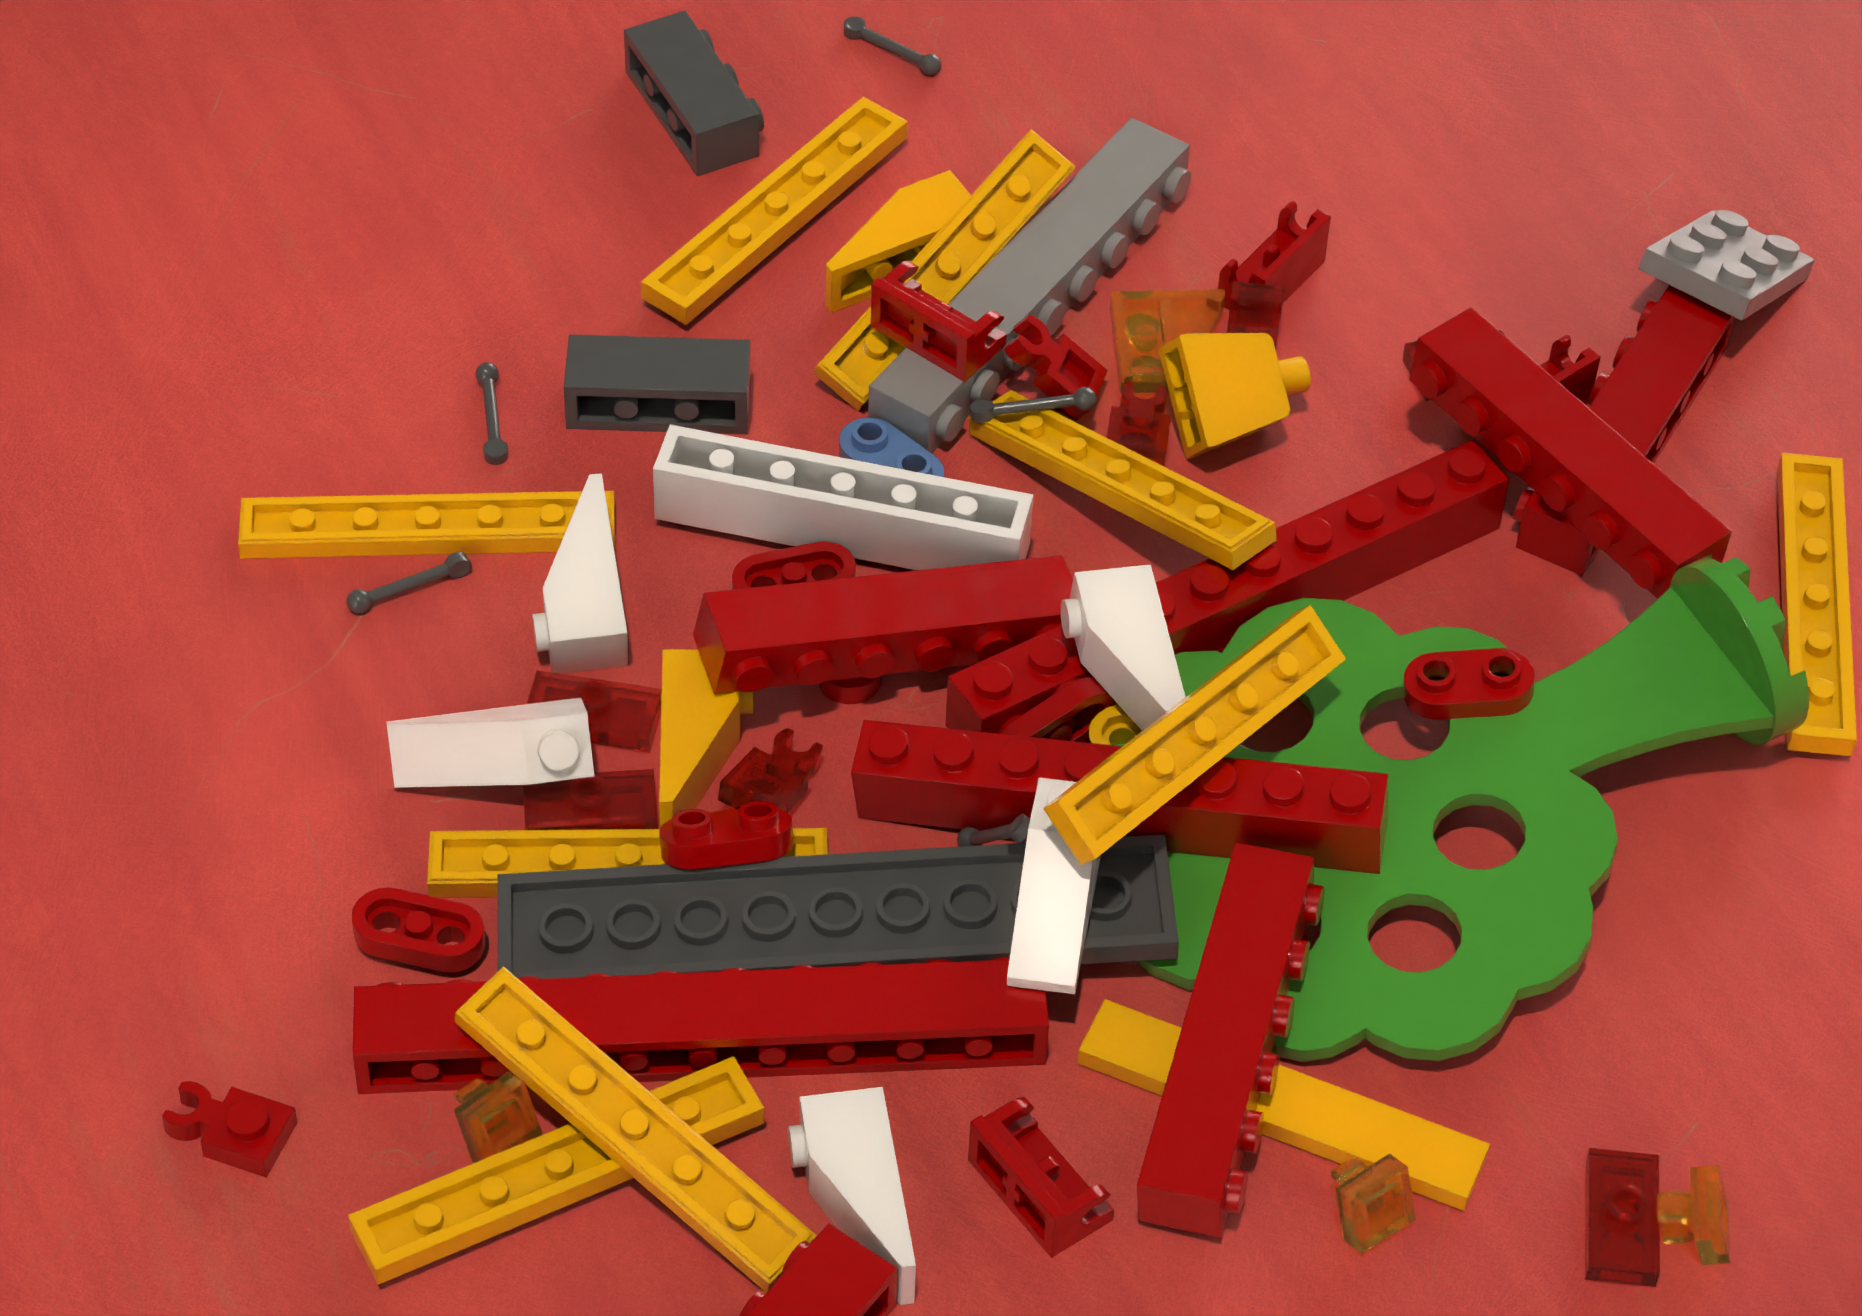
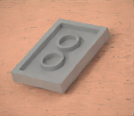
[1638,210,1815,321]

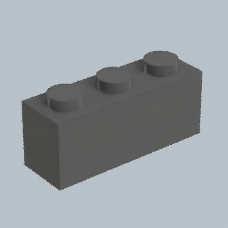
[624,11,764,176]
[564,335,751,434]

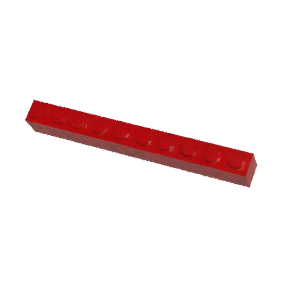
[945,440,1509,733]
[353,957,1049,1094]

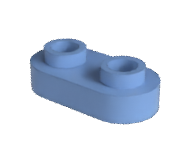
[839,417,944,477]

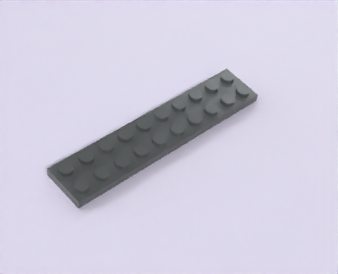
[497,834,1179,979]

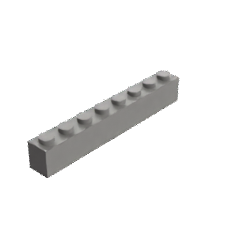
[868,117,1191,453]

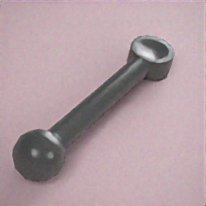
[844,17,942,76]
[475,362,508,465]
[969,387,1097,423]
[346,552,472,613]
[957,814,1030,847]

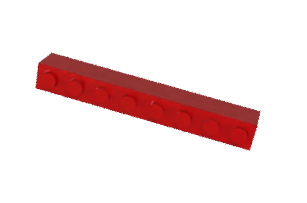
[851,720,1388,874]

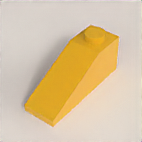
[825,170,971,313]
[659,649,753,828]

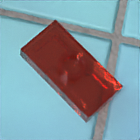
[527,670,662,752]
[523,769,658,830]
[1585,1148,1660,1287]

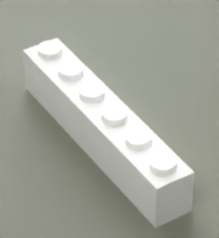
[653,424,1033,570]

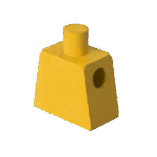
[1158,333,1311,459]

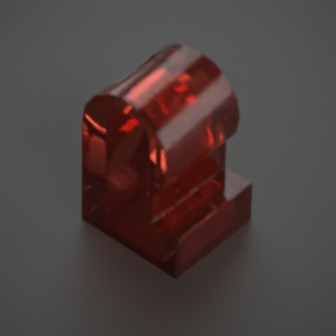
[1227,281,1285,350]

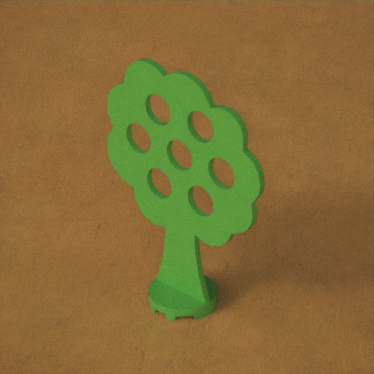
[1115,554,1809,1062]

